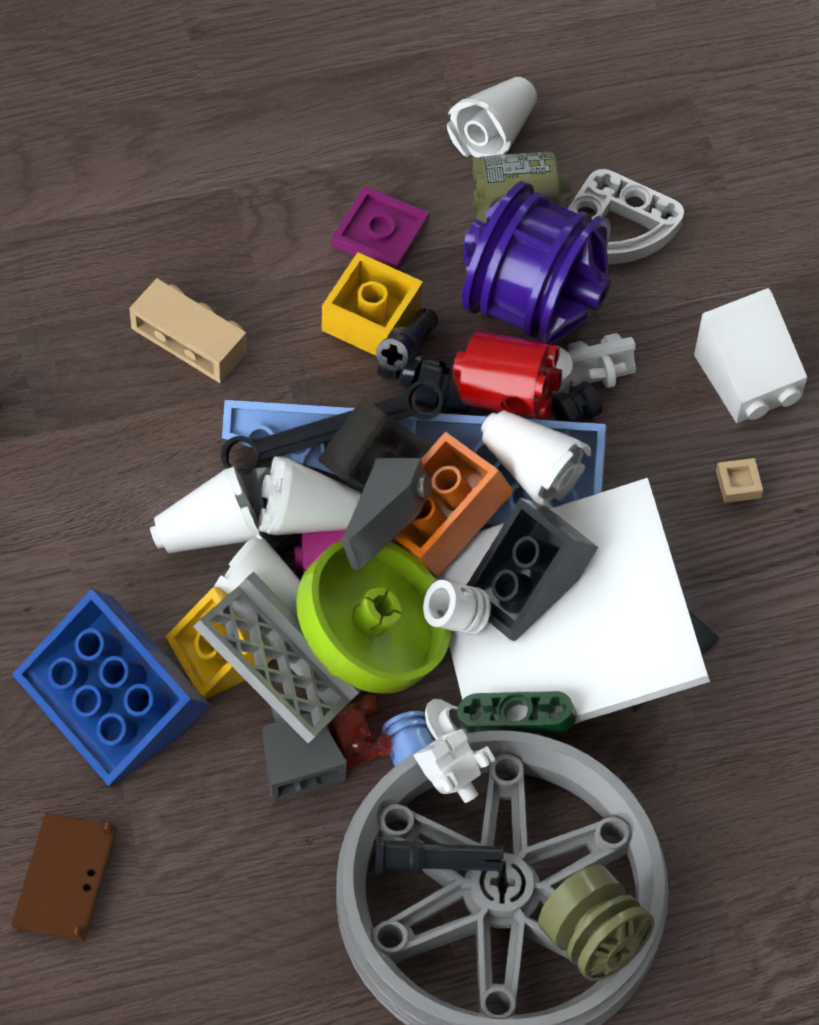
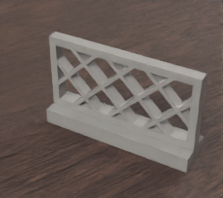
[193,571,361,743]

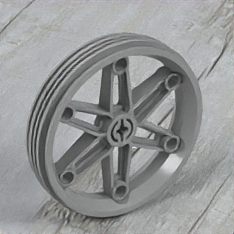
[336,731,669,1025]

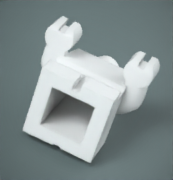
[414,729,495,803]

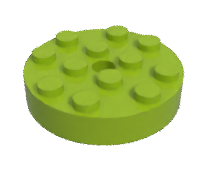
[296,540,451,694]

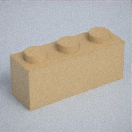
[129,278,247,383]

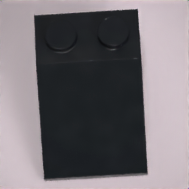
[467,498,599,641]

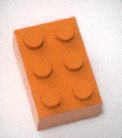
[390,431,514,578]

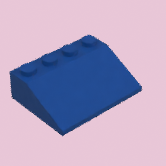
[12,589,210,787]

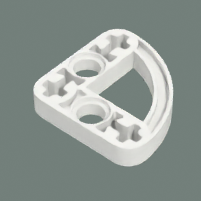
[568,169,684,264]

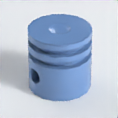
[382,711,436,767]

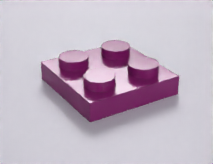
[331,186,429,270]

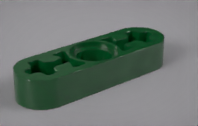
[458,691,577,734]

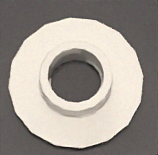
[425,699,469,739]

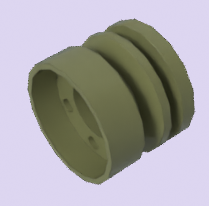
[538,864,654,981]

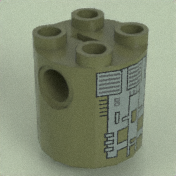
[472,151,571,223]

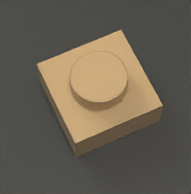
[716,458,763,503]

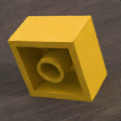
[322,252,423,355]

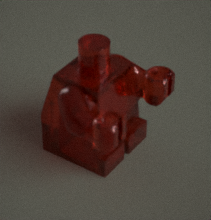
[328,694,393,768]

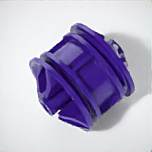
[462,181,611,345]

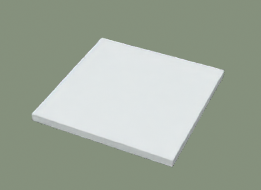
[433,478,710,735]

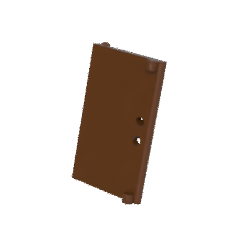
[12,812,118,942]

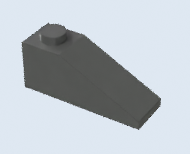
[342,458,432,570]

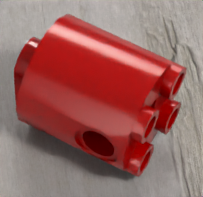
[453,331,562,420]

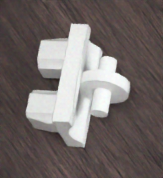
[568,333,636,388]

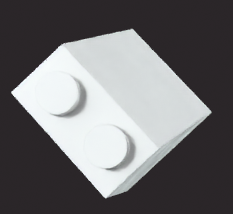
[694,288,807,423]

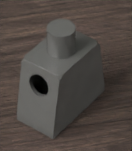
[263,708,346,802]

